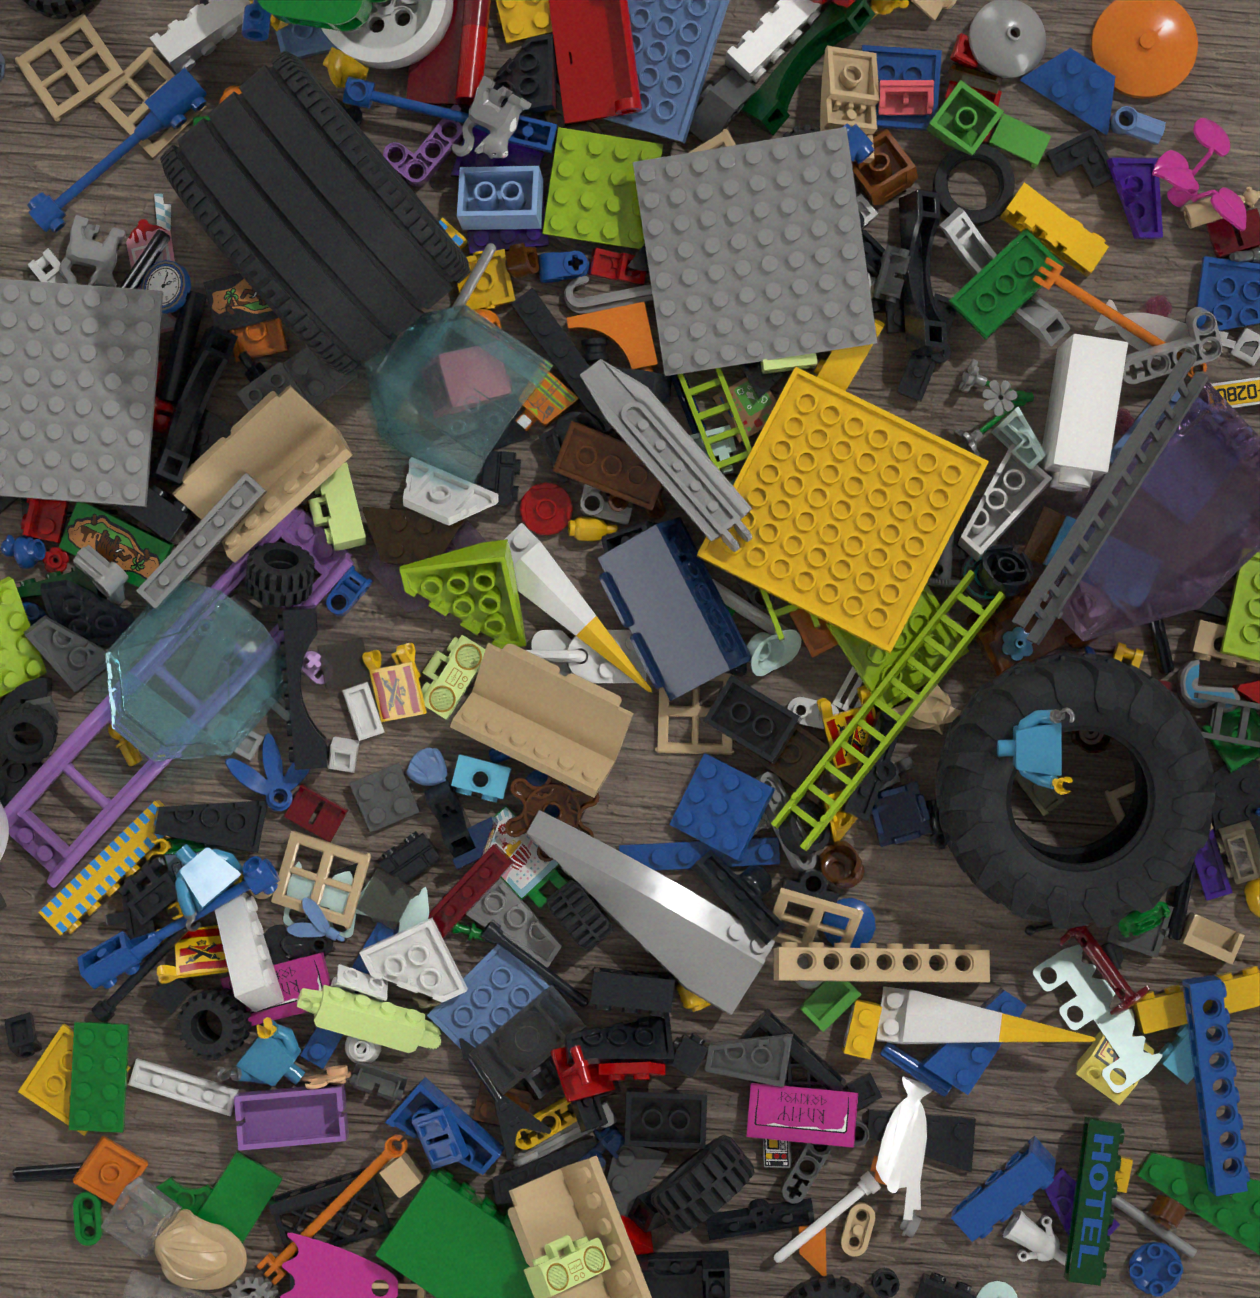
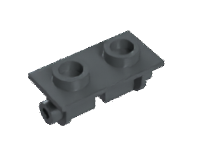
[873,245,911,303]
[349,1061,408,1101]

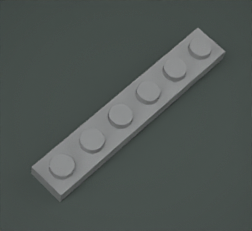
[136,473,267,610]

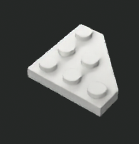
[359,918,468,1002]

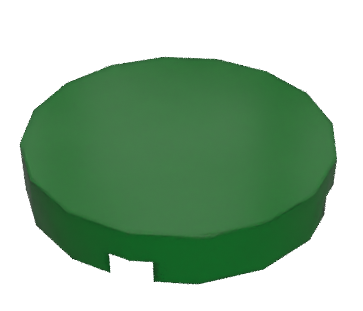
[1118,901,1171,937]

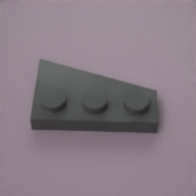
[24,616,117,692]
[705,1034,793,1087]
[606,1145,669,1218]

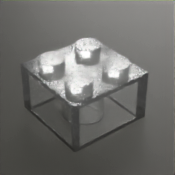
[101,1176,182,1259]

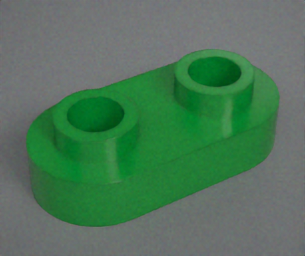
[73,1190,104,1246]

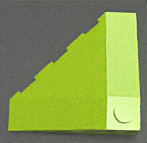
[399,539,526,649]

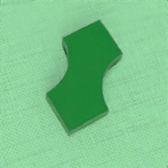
[148,1177,212,1215]

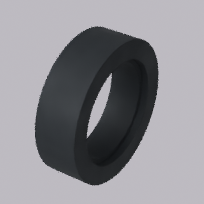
[933,144,1015,227]

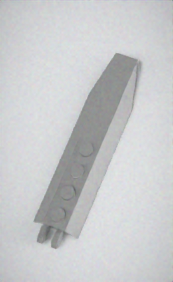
[580,359,753,552]

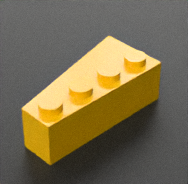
[1000,182,1109,277]
[813,317,885,391]

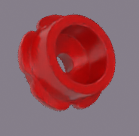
[42,547,69,573]

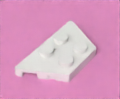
[403,457,499,526]

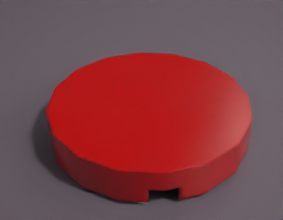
[520,482,573,536]

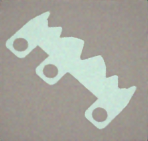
[283,861,429,938]
[1033,945,1163,1093]

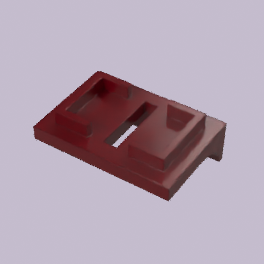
[1206,208,1260,258]
[284,784,349,843]

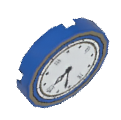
[141,260,191,314]

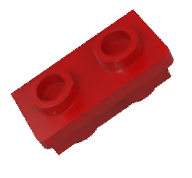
[21,498,69,543]

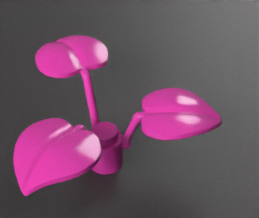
[1152,118,1246,232]

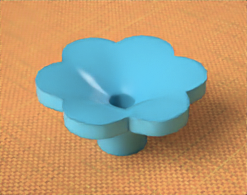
[1002,627,1033,661]

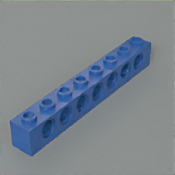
[1182,975,1250,1196]

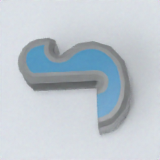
[1176,660,1240,712]

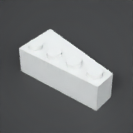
[150,0,252,73]
[725,0,822,83]
[958,443,1052,562]

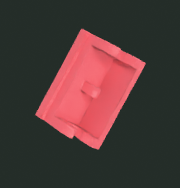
[878,80,934,115]

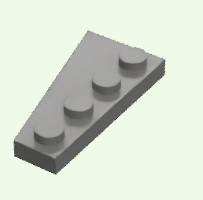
[466,878,563,968]

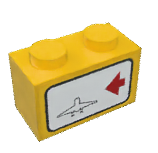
[842,999,882,1059]

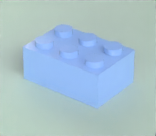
[457,166,544,230]

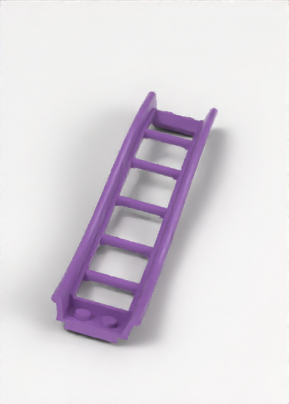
[4,506,354,888]

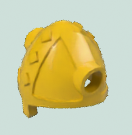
[323,47,369,88]

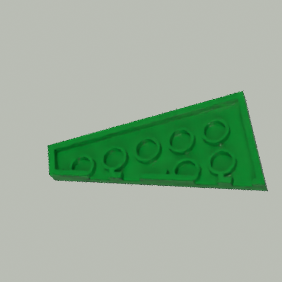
[1136,1152,1260,1255]

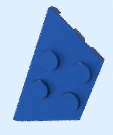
[1020,48,1115,135]

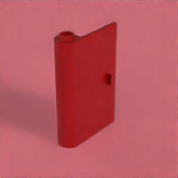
[549,0,642,124]

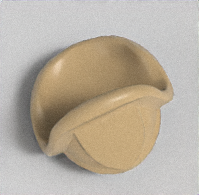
[155,1209,247,1290]

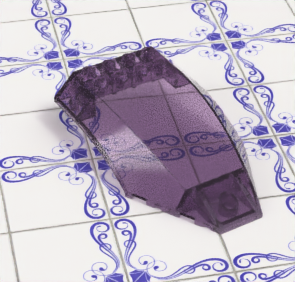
[1046,381,1260,641]

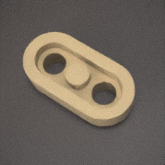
[841,1202,875,1257]

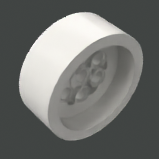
[321,0,453,69]

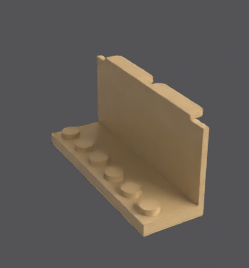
[173,385,353,563]
[450,643,634,798]
[508,1155,652,1298]

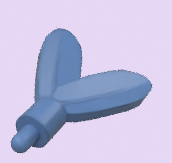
[287,897,345,942]

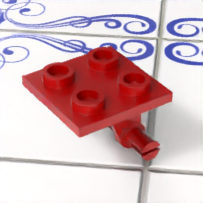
[551,1045,615,1103]

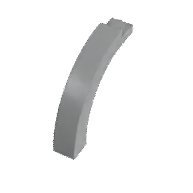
[939,208,1071,347]

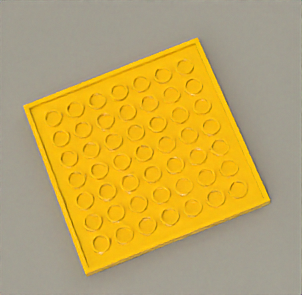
[697,367,989,654]

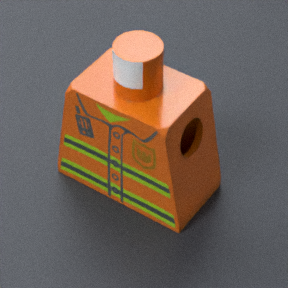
[515,365,579,431]

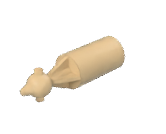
[1183,187,1260,229]

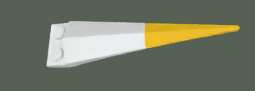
[504,523,652,692]
[877,987,1096,1044]

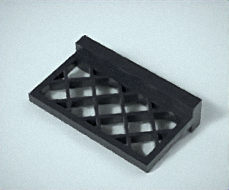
[740,1008,846,1091]
[268,1167,391,1260]

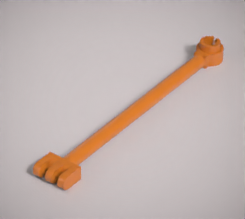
[1032,257,1207,378]
[256,1134,408,1286]

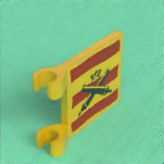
[362,643,427,722]
[817,685,876,769]
[156,925,229,984]

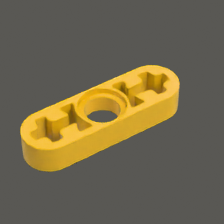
[515,1097,577,1150]

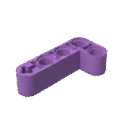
[383,105,471,187]

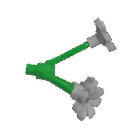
[954,359,1034,456]

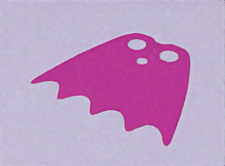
[280,1233,398,1298]

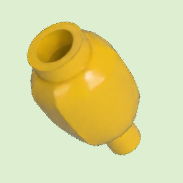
[568,516,617,541]

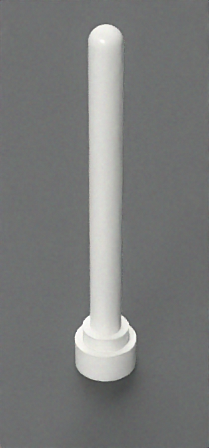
[774,1171,881,1263]

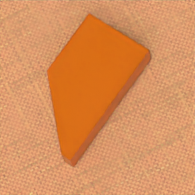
[799,1225,827,1276]

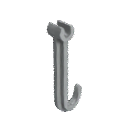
[564,276,654,314]
[513,1101,617,1168]

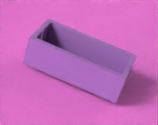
[234,1083,349,1151]

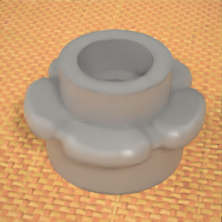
[899,1212,922,1238]

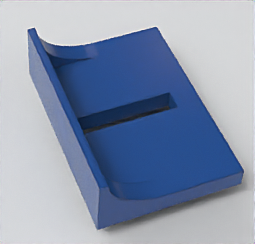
[412,1104,470,1170]

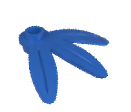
[225,733,310,811]

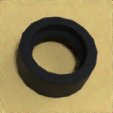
[779,802,831,856]

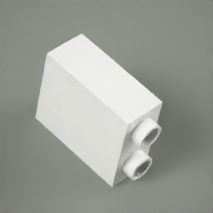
[1039,334,1128,492]

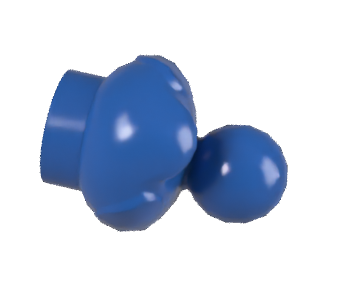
[0,535,46,569]

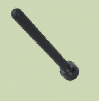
[479,920,589,1007]
[92,927,189,1023]

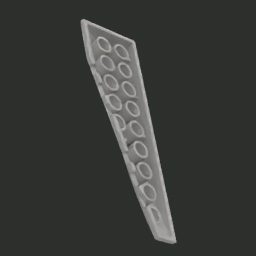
[526,810,775,1015]

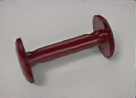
[1059,922,1150,1016]

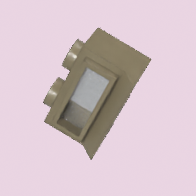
[1216,820,1260,884]

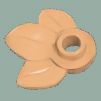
[301,1065,351,1089]

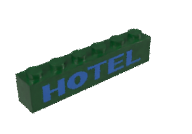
[1063,1117,1125,1286]

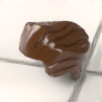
[820,841,864,889]

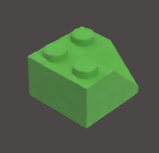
[926,80,1004,156]

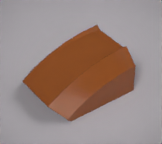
[852,128,918,205]

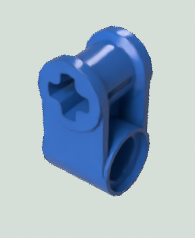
[538,251,590,283]
[326,565,373,616]

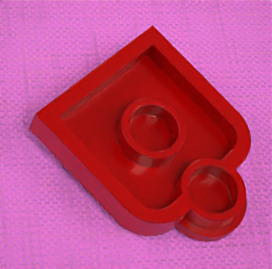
[599,1062,666,1081]

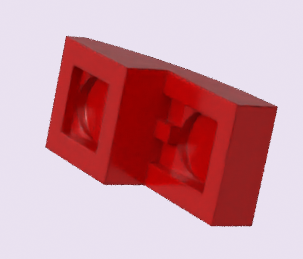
[588,248,646,285]

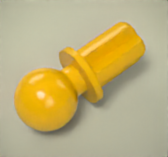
[108,719,142,766]

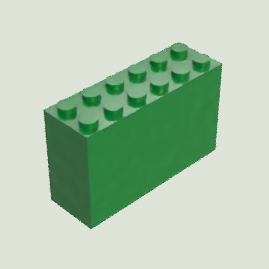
[375,1167,534,1298]

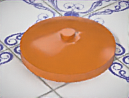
[1090,0,1198,99]

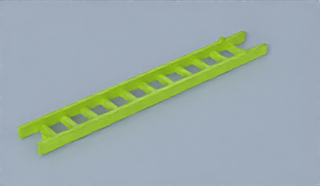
[677,368,820,641]
[771,570,1005,852]

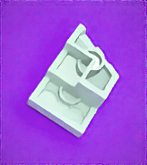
[991,407,1046,470]

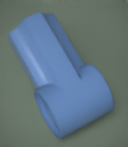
[1109,106,1166,145]

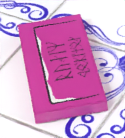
[220,952,331,1026]
[746,1083,858,1148]

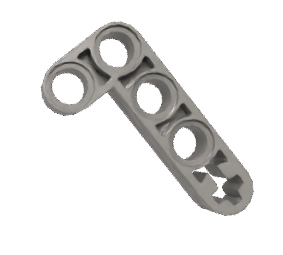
[1123,307,1222,384]

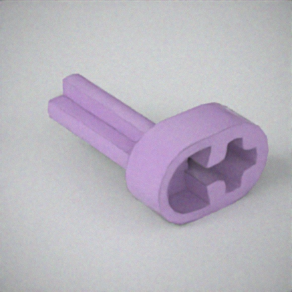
[301,651,333,685]

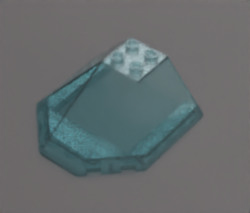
[364,305,554,484]
[105,580,288,762]

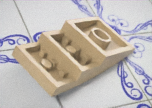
[820,46,880,163]

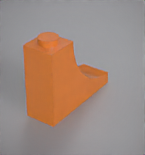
[566,301,658,372]

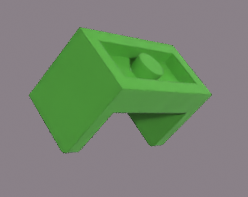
[988,113,1051,169]
[799,981,861,1032]

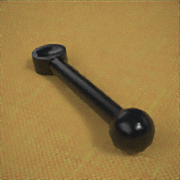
[1025,923,1055,936]

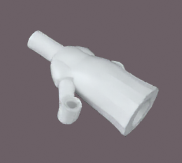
[1003,1210,1066,1266]

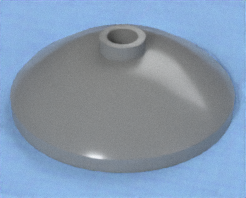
[969,0,1046,78]

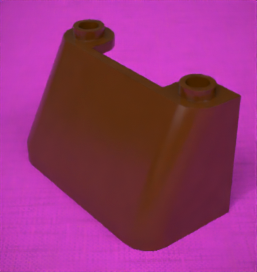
[967,572,1098,677]

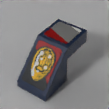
[452,817,498,869]

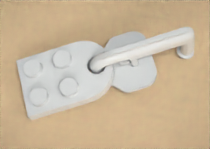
[526,630,646,683]

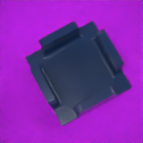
[871,781,932,847]

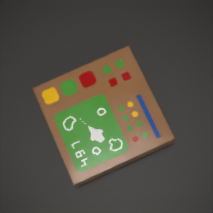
[712,378,777,443]

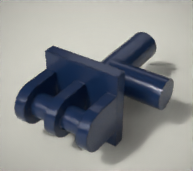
[578,1124,625,1168]

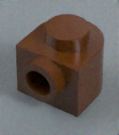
[505,243,539,278]
[1148,1195,1187,1231]

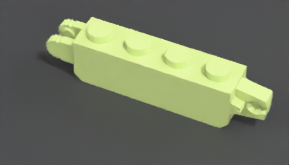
[297,985,441,1053]

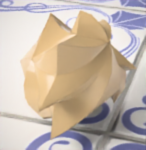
[893,685,961,735]

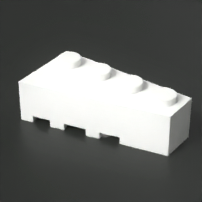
[215,892,284,1012]

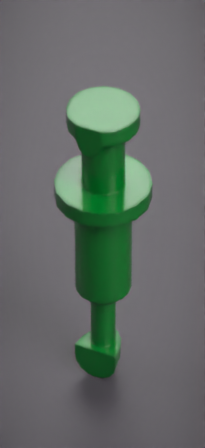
[452,923,493,944]

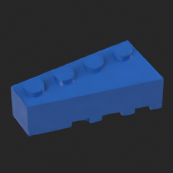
[920,987,1027,1095]
[385,1077,505,1175]
[951,1136,1056,1242]

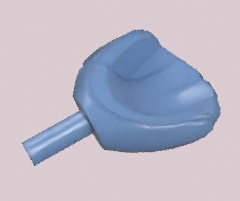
[406,747,455,790]

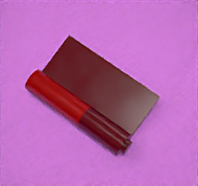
[406,0,491,106]

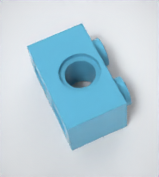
[451,754,512,803]

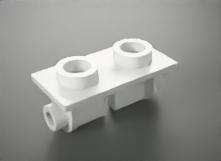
[331,964,388,1002]

